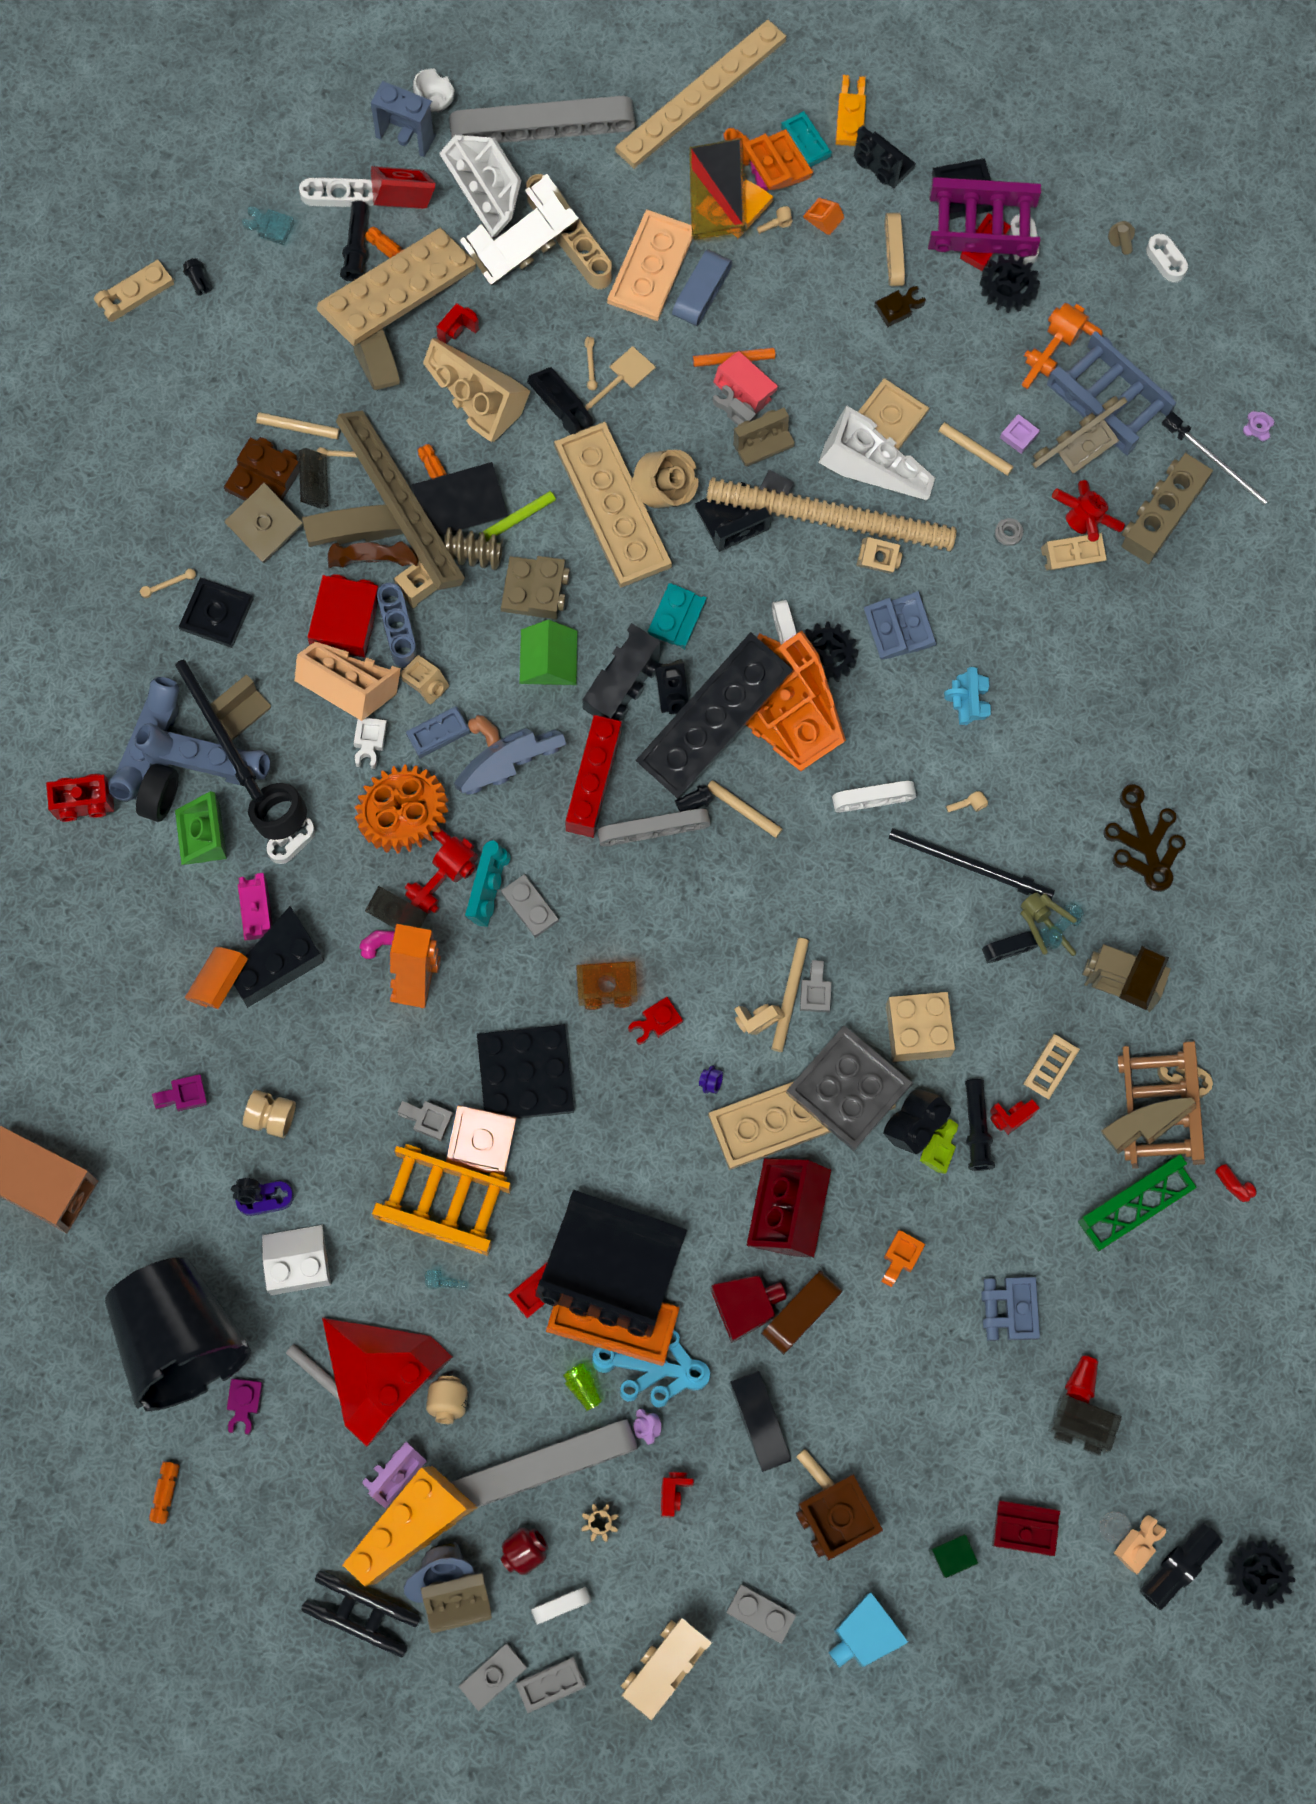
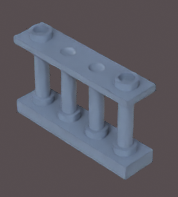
[1047,331,1177,456]

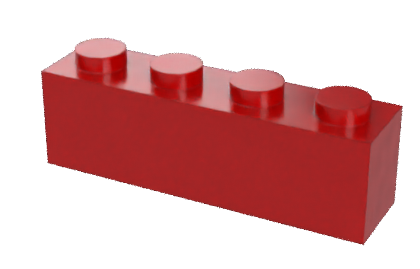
[565,715,622,838]

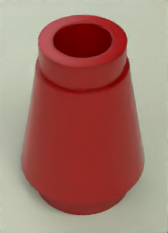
[1065,1356,1099,1404]

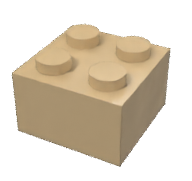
[886,992,955,1062]

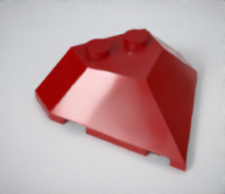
[322,1318,453,1447]

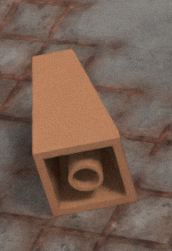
[0,1126,98,1234]

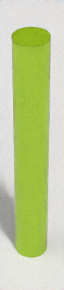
[480,491,556,541]

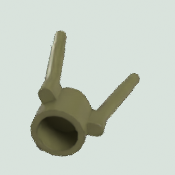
[1020,892,1077,956]

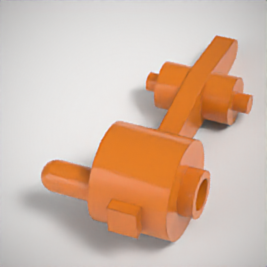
[1021,302,1103,389]

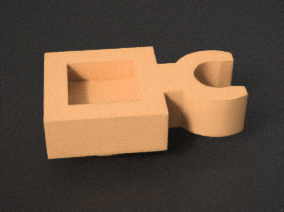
[1114,1515,1166,1575]

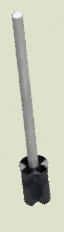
[1162,412,1268,505]

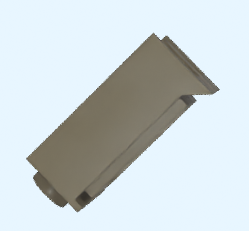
[1082,944,1171,1012]

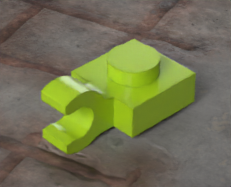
[920,1119,958,1174]

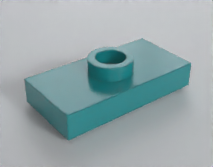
[781,111,832,167]

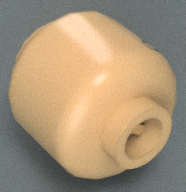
[426,1376,468,1424]

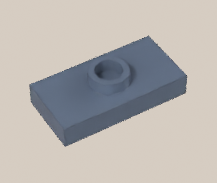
[406,706,470,759]

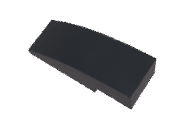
[729,1371,791,1472]

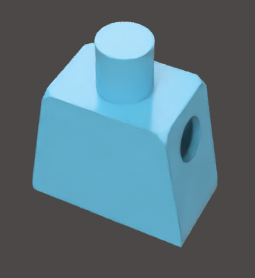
[828,1592,908,1668]

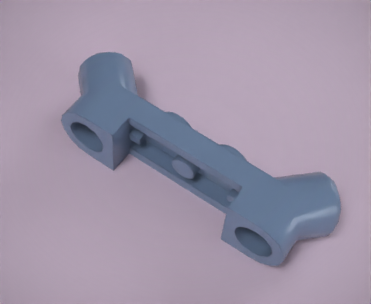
[107,677,179,802]
[135,723,270,785]

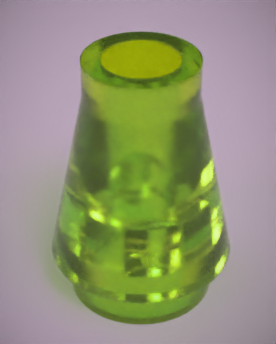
[563,1363,602,1411]

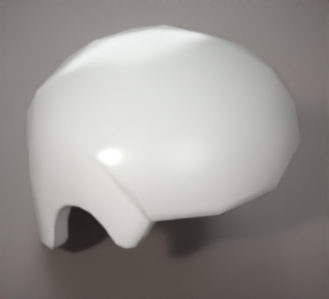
[413,69,454,112]

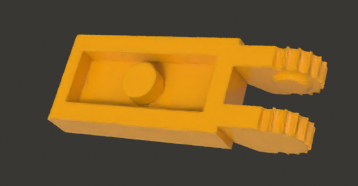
[835,75,866,146]

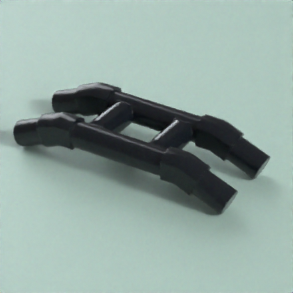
[301,1571,420,1658]

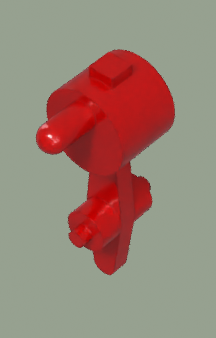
[398,828,478,925]

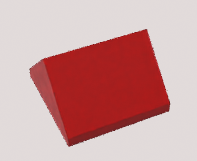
[371,166,435,209]

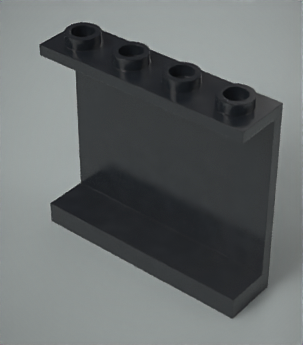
[535,1190,687,1337]

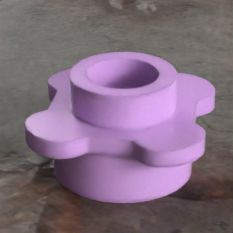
[1243,411,1274,441]
[634,1409,661,1445]

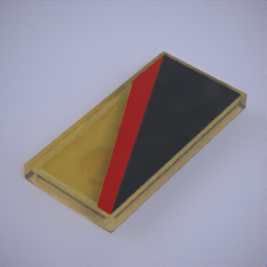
[689,138,747,240]

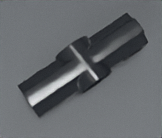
[1140,1523,1223,1610]

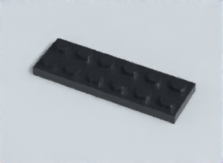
[635,632,794,799]

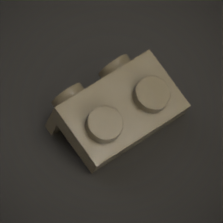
[733,408,794,466]
[421,1573,492,1633]

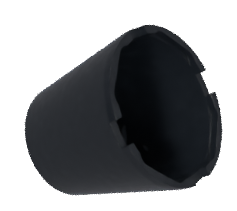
[105,1257,251,1411]

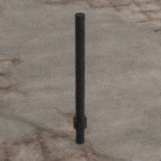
[175,660,264,803]
[888,828,1055,900]

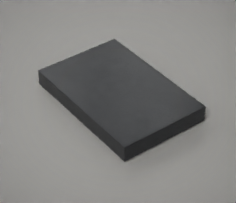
[411,462,508,536]

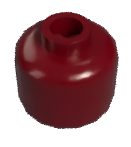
[501,1528,548,1575]

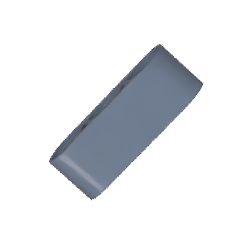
[672,249,732,326]
[377,583,417,667]

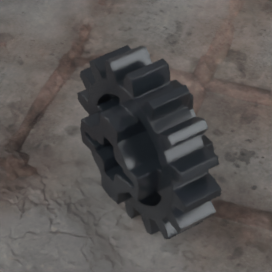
[979,254,1040,313]
[804,622,858,682]
[1225,1540,1296,1610]

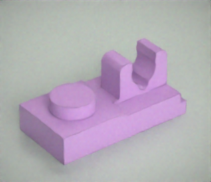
[363,1442,427,1509]

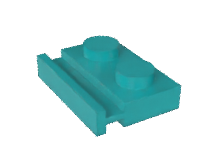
[647,583,707,649]

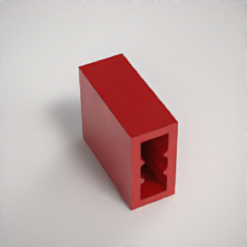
[307,574,379,658]

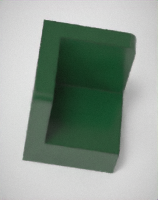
[928,1534,979,1578]

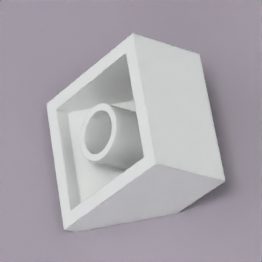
[262,1225,331,1295]

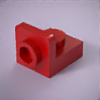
[436,303,479,344]
[990,1099,1040,1135]
[660,1472,694,1518]

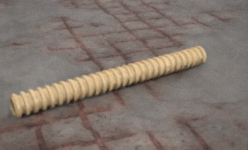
[706,477,957,552]

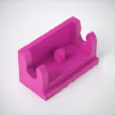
[238,873,273,941]

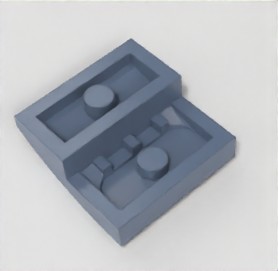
[864,591,937,660]

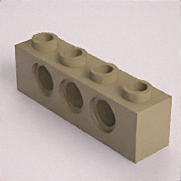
[1121,453,1213,564]

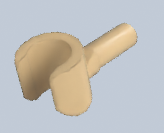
[756,206,792,234]
[946,791,988,813]

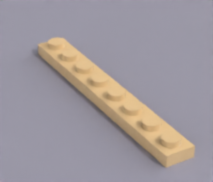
[615,20,786,168]

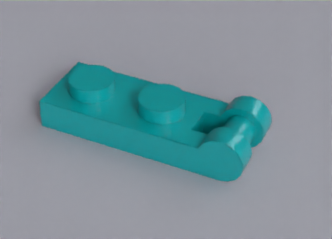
[465,840,511,927]

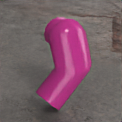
[359,930,395,959]

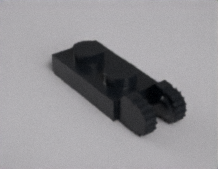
[527,367,593,435]

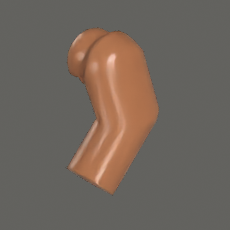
[468,715,500,747]

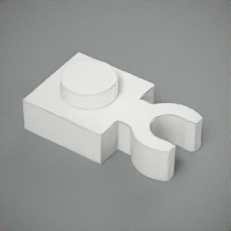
[354,718,387,769]

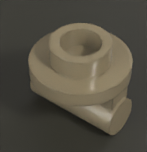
[1108,221,1135,254]

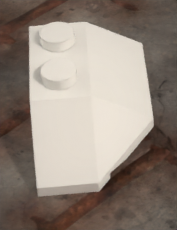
[439,135,521,238]

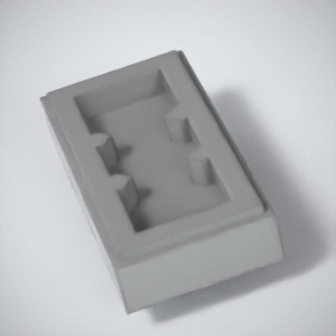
[458,1644,527,1711]
[516,1657,586,1713]

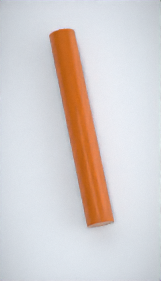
[693,348,775,367]

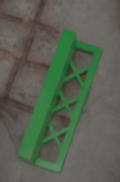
[1078,1154,1197,1252]

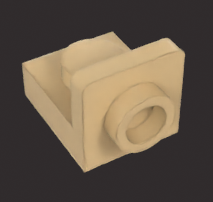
[400,655,449,705]
[734,1004,785,1035]

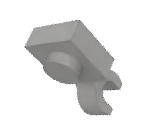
[713,385,756,425]
[800,960,831,1013]
[397,1101,453,1141]

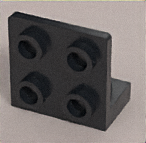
[854,126,916,189]
[695,482,771,552]

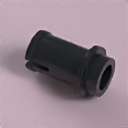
[183,258,212,296]
[674,785,713,812]

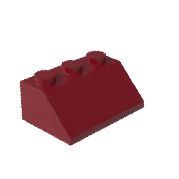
[746,1159,831,1258]

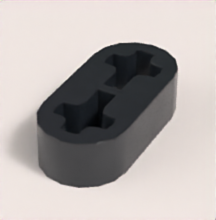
[982,931,1038,963]

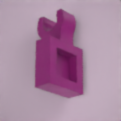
[152,1074,207,1112]

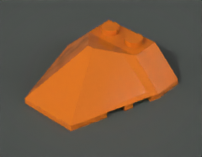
[746,630,846,771]

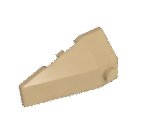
[423,338,530,442]

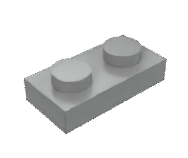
[501,874,559,938]
[726,1585,796,1644]

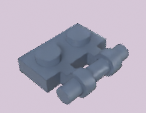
[981,1277,1040,1341]

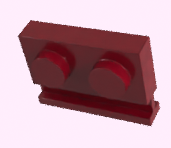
[992,1501,1061,1557]

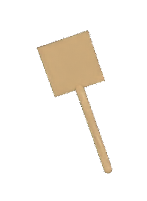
[584,346,656,411]

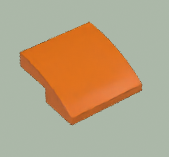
[742,129,813,190]
[185,947,248,1009]

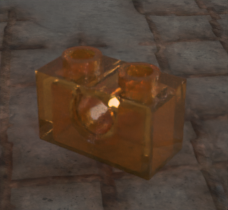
[576,961,638,1010]

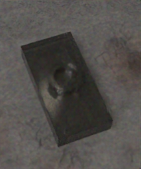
[299,448,329,509]
[365,886,428,928]

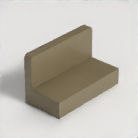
[211,674,271,740]

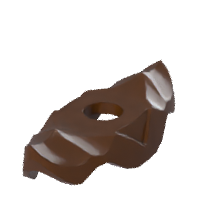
[327,541,419,568]

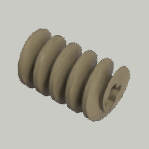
[444,527,504,570]

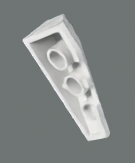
[819,406,935,500]

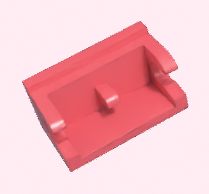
[713,351,778,414]

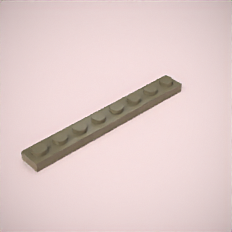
[336,410,465,590]

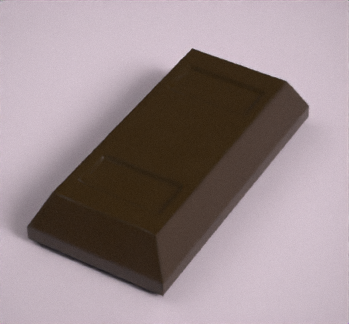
[1119,945,1169,1010]

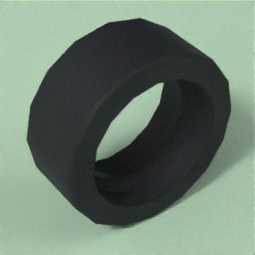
[136,764,179,822]
[248,783,307,840]

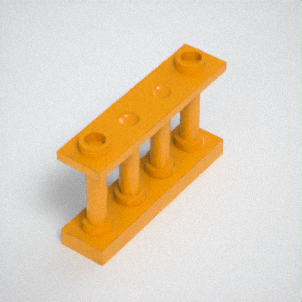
[372,1144,511,1256]

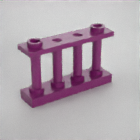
[928,177,1041,257]

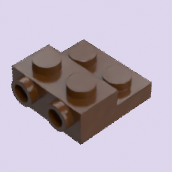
[224,437,301,501]
[796,1474,883,1561]

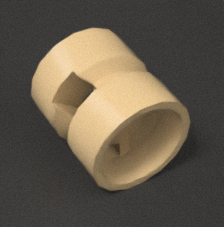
[243,1089,296,1139]

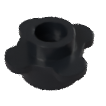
[231,1178,263,1204]

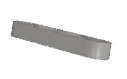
[597,809,711,847]

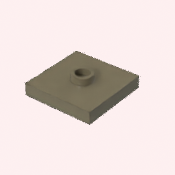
[224,483,303,563]

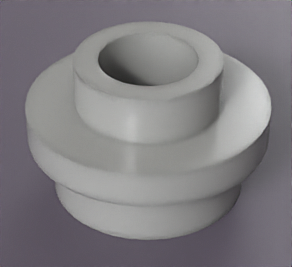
[995,518,1023,546]

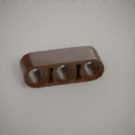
[761,1270,843,1355]

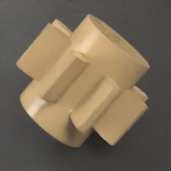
[581,1504,618,1542]

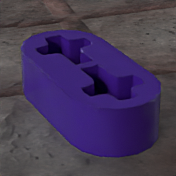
[235,1181,294,1216]

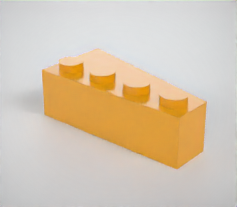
[342,1466,478,1586]

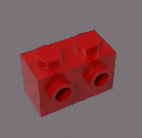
[46,774,115,822]

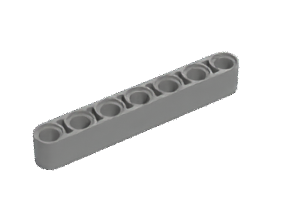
[449,96,635,143]
[451,1419,638,1508]

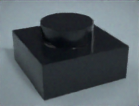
[759,469,794,495]

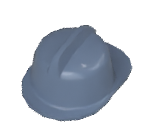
[404,1542,474,1603]

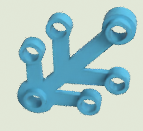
[592,1330,710,1407]

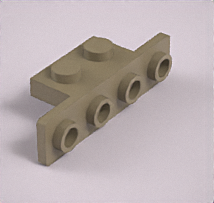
[1031,396,1128,474]

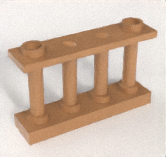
[1118,1042,1205,1168]

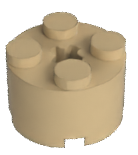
[631,450,698,508]

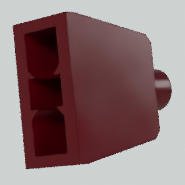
[710,1276,787,1343]

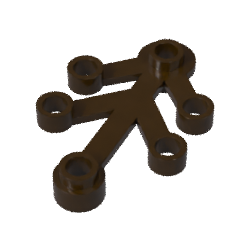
[1103,784,1186,892]

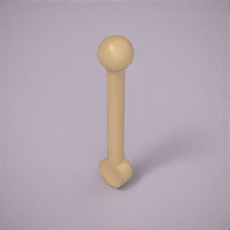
[585,337,598,391]
[316,447,357,458]
[140,569,196,598]

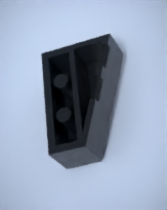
[582,623,660,721]
[233,906,323,1008]

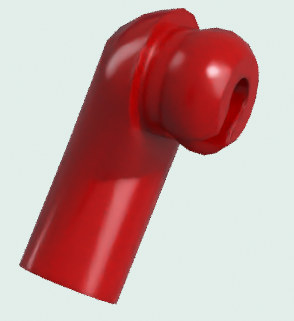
[1215,1164,1257,1202]

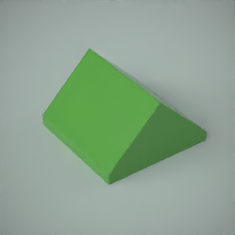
[519,619,577,685]
[175,791,227,865]

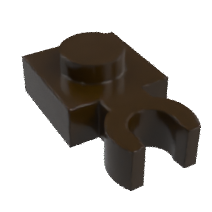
[874,286,926,327]

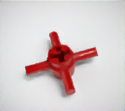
[1052,480,1125,542]

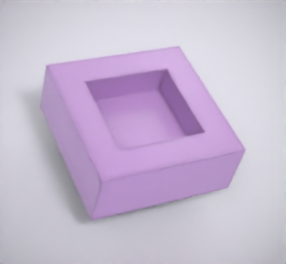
[1000,414,1040,454]

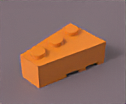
[390,924,441,1008]

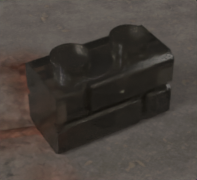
[1048,1394,1122,1456]

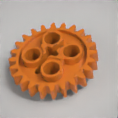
[355,765,449,854]

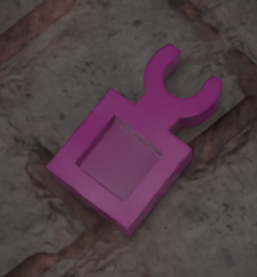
[227,1379,263,1435]

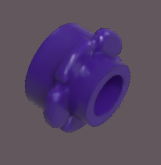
[699,1065,723,1094]

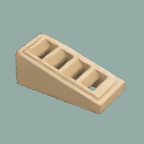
[1023,1034,1080,1100]

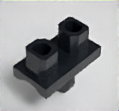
[654,659,689,715]

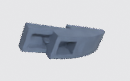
[454,728,566,795]

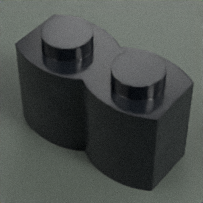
[883,1088,951,1155]

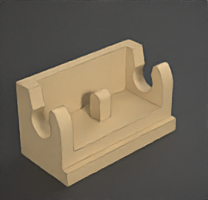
[1041,533,1107,570]

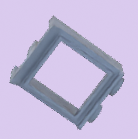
[371,81,436,157]

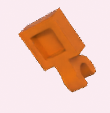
[881,1230,926,1288]

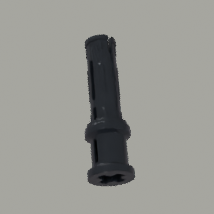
[340,200,369,282]
[965,1079,995,1171]

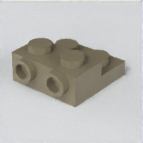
[501,556,570,620]

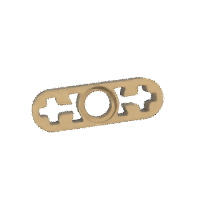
[885,213,905,286]

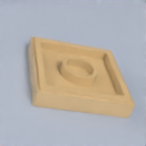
[858,378,929,450]

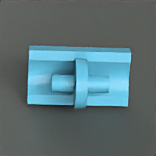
[944,667,991,725]

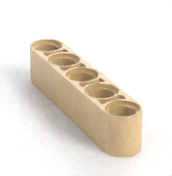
[526,174,612,289]

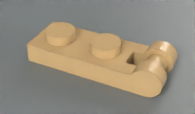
[94,260,174,322]

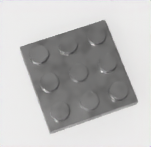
[786,1025,912,1151]

